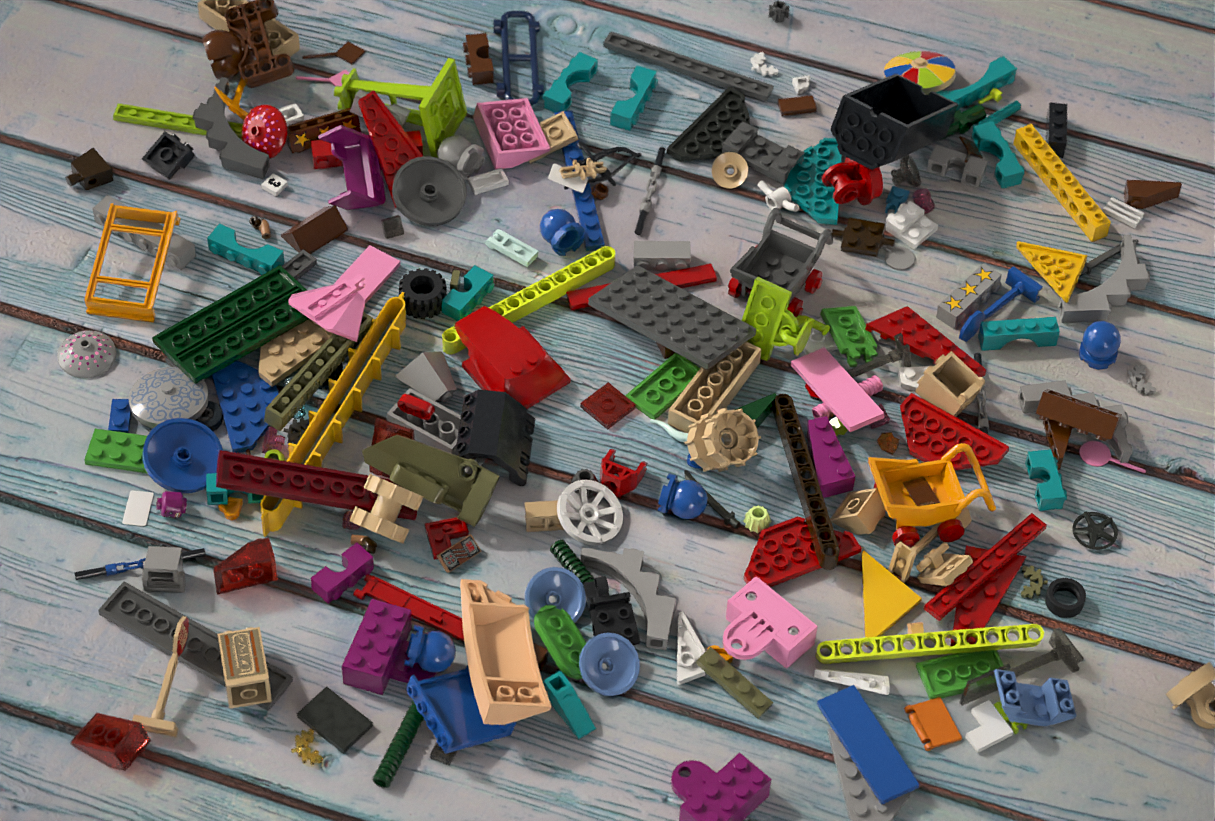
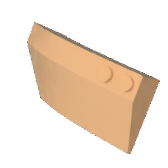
[460,579,551,725]

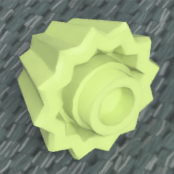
[743,505,772,533]

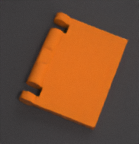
[904,697,962,751]

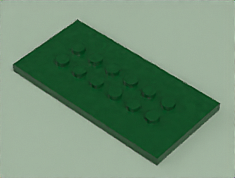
[152,265,309,384]

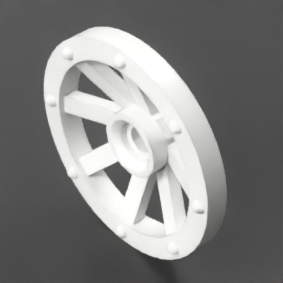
[557,480,623,545]

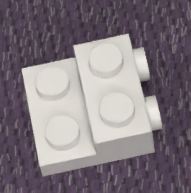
[886,201,938,249]

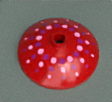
[242,105,287,159]

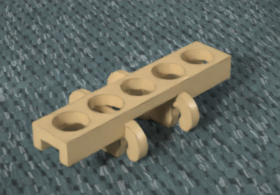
[559,158,607,180]

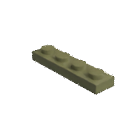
[696,647,773,719]

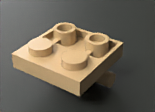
[916,542,973,586]

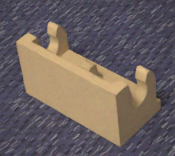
[525,500,564,532]

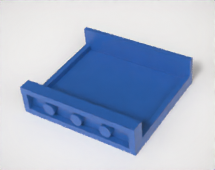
[406,665,516,754]

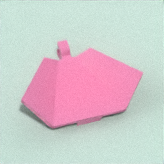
[289,274,365,342]

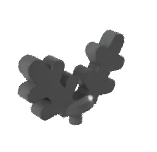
[283,417,309,445]

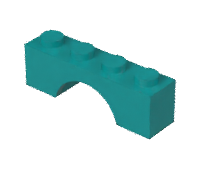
[543,51,598,112]
[610,65,658,131]
[971,121,1025,189]
[207,223,285,275]
[978,317,1060,351]

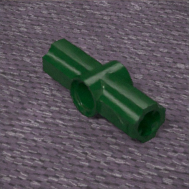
[942,104,987,139]

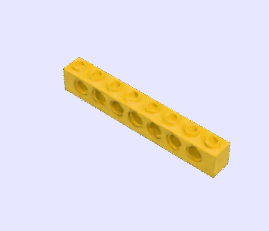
[1013,124,1111,242]

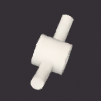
[758,180,799,212]

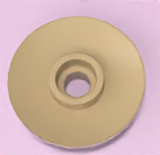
[712,152,748,189]

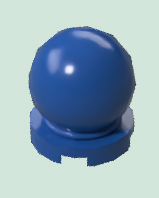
[540,209,586,256]
[1079,320,1121,370]
[658,473,708,519]
[404,625,456,673]

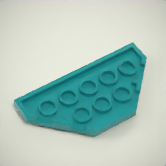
[784,138,842,225]

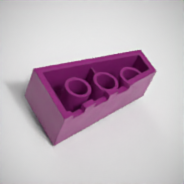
[806,416,856,498]

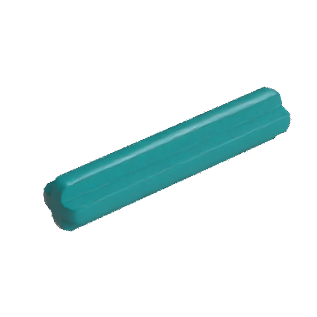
[978,100,1022,125]

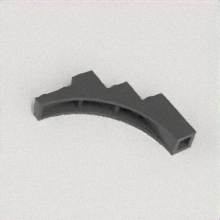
[193,77,270,179]

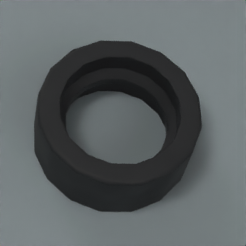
[1045,578,1086,618]

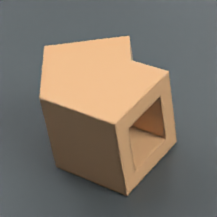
[907,622,924,644]

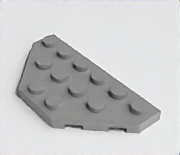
[828,728,910,821]

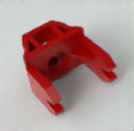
[600,449,648,498]

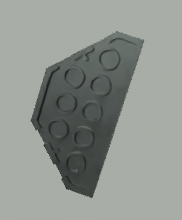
[666,87,750,162]

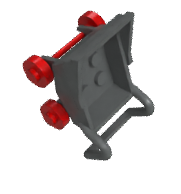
[728,207,833,317]

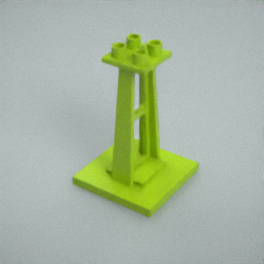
[334,58,467,158]

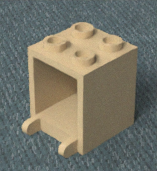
[915,351,985,417]

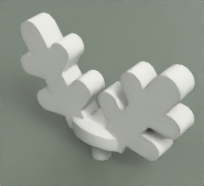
[750,52,779,77]

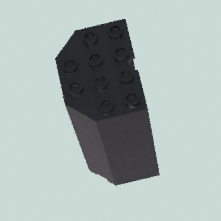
[830,74,959,170]

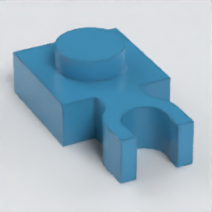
[885,186,910,214]

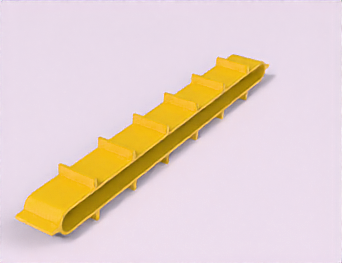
[260,292,406,537]

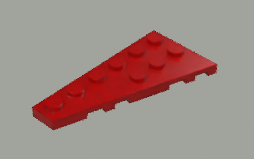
[950,545,1026,646]

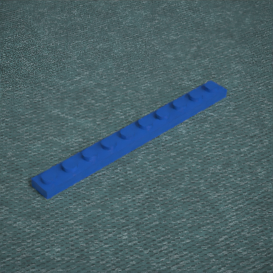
[554,110,605,252]

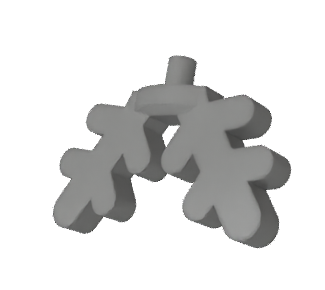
[1127,365,1156,395]

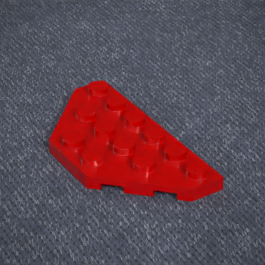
[900,393,1009,471]
[743,516,862,587]

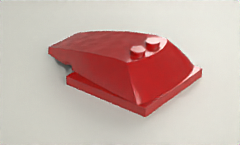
[454,306,571,409]

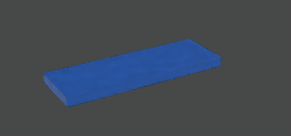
[817,685,919,805]

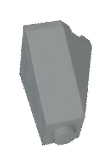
[396,351,457,402]

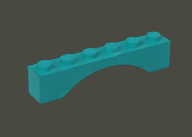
[935,56,1017,111]

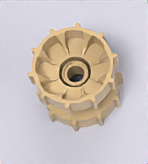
[685,408,761,472]
[349,474,423,544]

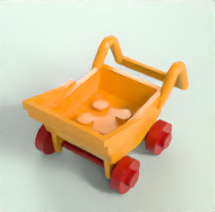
[868,443,996,548]

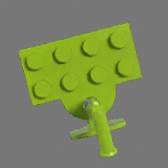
[741,277,830,361]

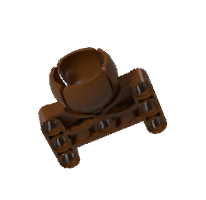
[203,0,295,88]

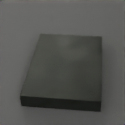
[297,686,373,754]

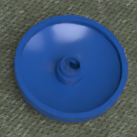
[142,418,223,494]

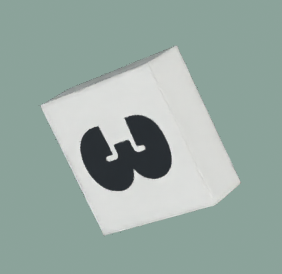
[261,174,288,197]

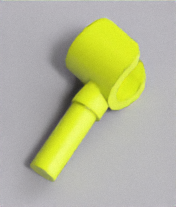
[978,88,1002,105]

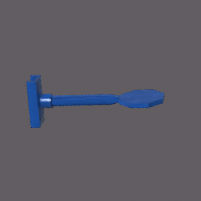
[959,266,1043,342]

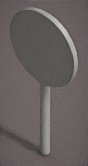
[881,245,915,270]

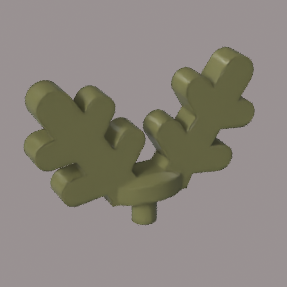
[1021,565,1048,599]

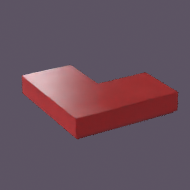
[425,517,469,560]

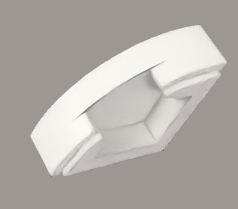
[792,75,810,95]

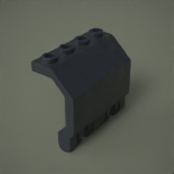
[455,389,536,486]

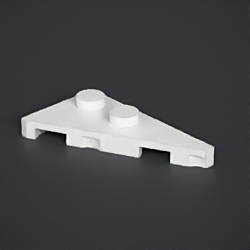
[677,611,708,686]
[814,668,890,695]

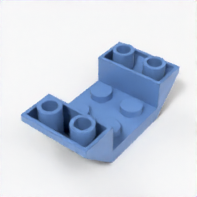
[994,669,1077,727]

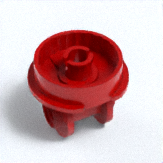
[822,157,883,206]

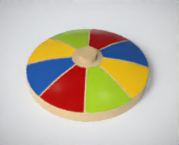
[884,51,956,94]

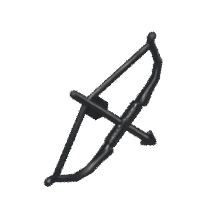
[564,142,642,190]

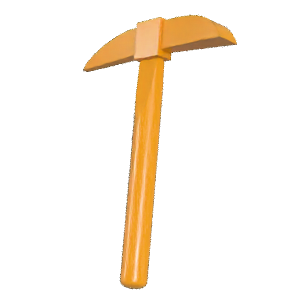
[214,76,248,121]

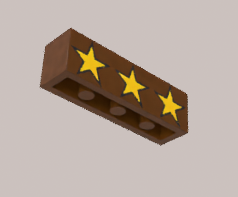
[286,108,362,153]

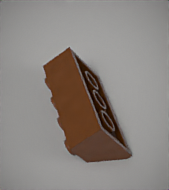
[1035,389,1122,442]

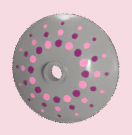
[57,331,116,378]

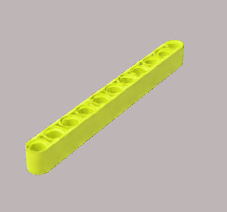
[442,246,616,355]
[816,624,1044,664]

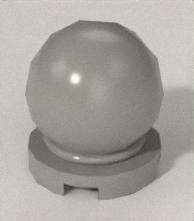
[437,135,485,180]

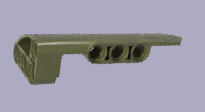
[362,435,500,527]

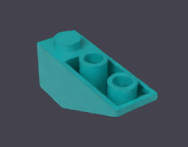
[543,671,596,740]

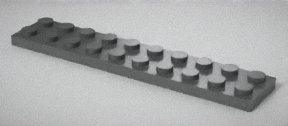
[98,581,293,711]

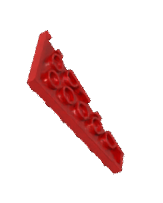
[358,90,424,208]
[865,306,987,377]

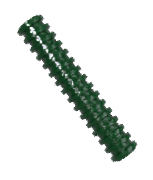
[550,540,595,587]
[372,700,424,788]

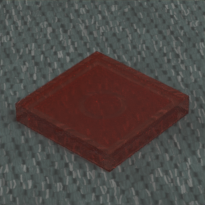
[580,382,636,430]

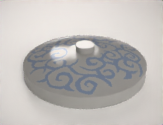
[129,367,209,428]

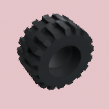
[399,268,447,319]

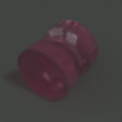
[912,188,935,214]

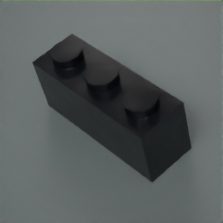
[1046,102,1067,158]

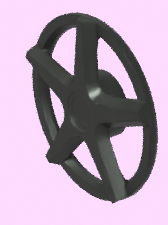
[1072,511,1118,550]

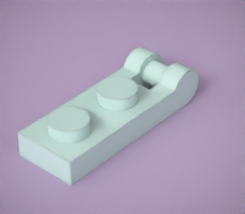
[485,229,539,267]

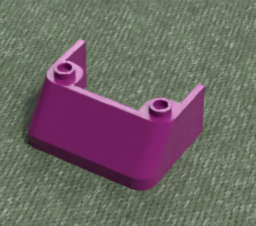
[318,125,386,210]

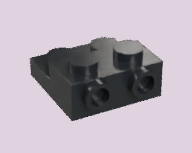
[142,131,196,180]

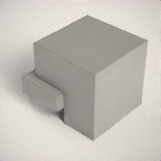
[142,546,186,592]

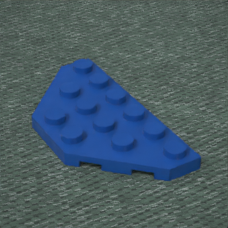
[212,360,279,453]

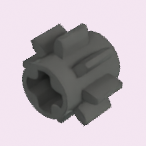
[768,1,790,22]

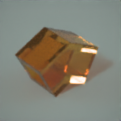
[877,432,900,455]

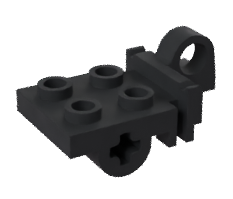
[583,576,640,645]

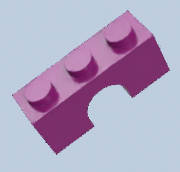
[311,542,374,604]

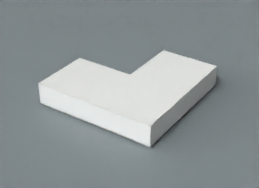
[966,700,1013,753]

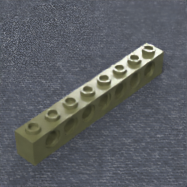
[264,313,373,431]

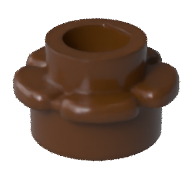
[591,183,609,200]

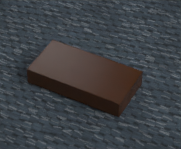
[778,95,817,116]

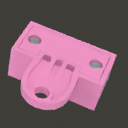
[723,577,818,669]

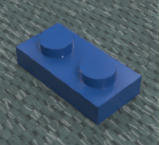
[108,399,132,433]

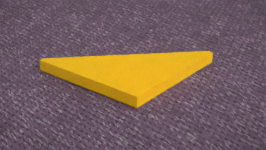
[1016,241,1087,303]
[861,551,922,647]

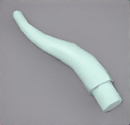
[650,419,688,443]

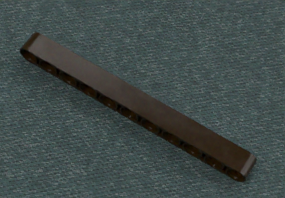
[773,394,840,570]

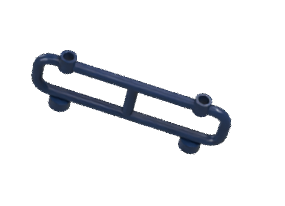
[493,11,544,106]

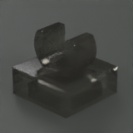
[381,215,404,239]
[430,742,458,766]

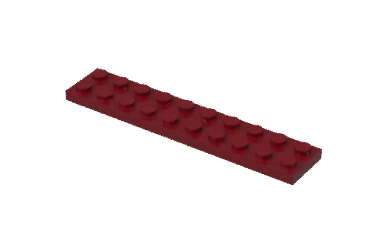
[216,450,417,521]

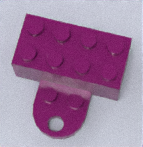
[342,599,437,696]
[671,752,772,821]

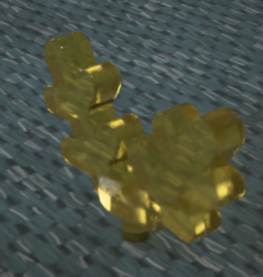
[291,729,323,765]

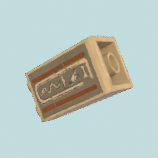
[218,627,272,709]

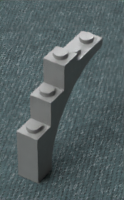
[1059,235,1150,323]
[1018,380,1133,463]
[580,548,676,651]

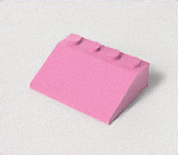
[473,98,550,170]

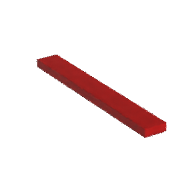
[566,263,717,310]
[924,513,1047,621]

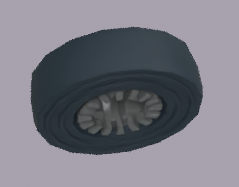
[195,401,223,431]

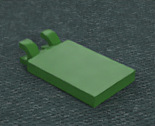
[820,306,878,367]

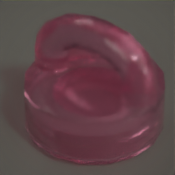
[342,510,361,530]

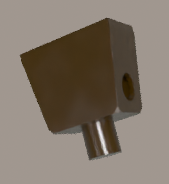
[66,147,114,190]

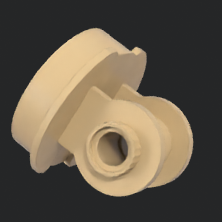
[1165,662,1215,729]

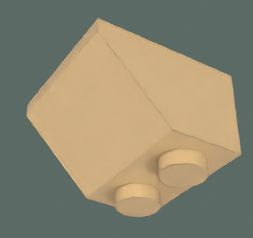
[830,488,886,535]

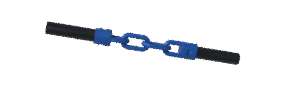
[74,548,206,580]

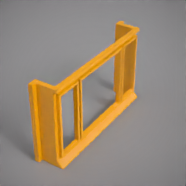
[84,203,181,323]

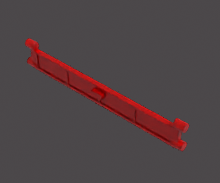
[353,574,464,642]

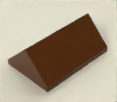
[281,205,348,254]

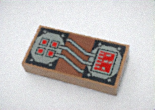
[437,534,482,573]

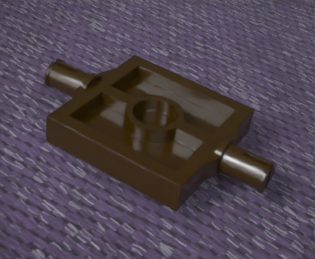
[832,218,895,257]

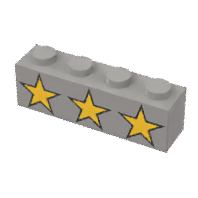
[936,263,1002,329]

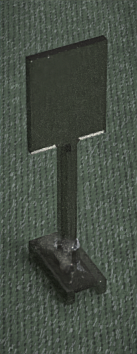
[959,628,1084,706]

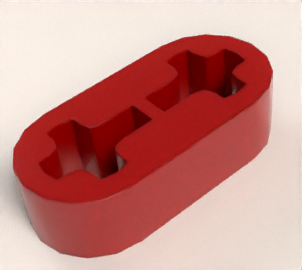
[397,394,435,420]

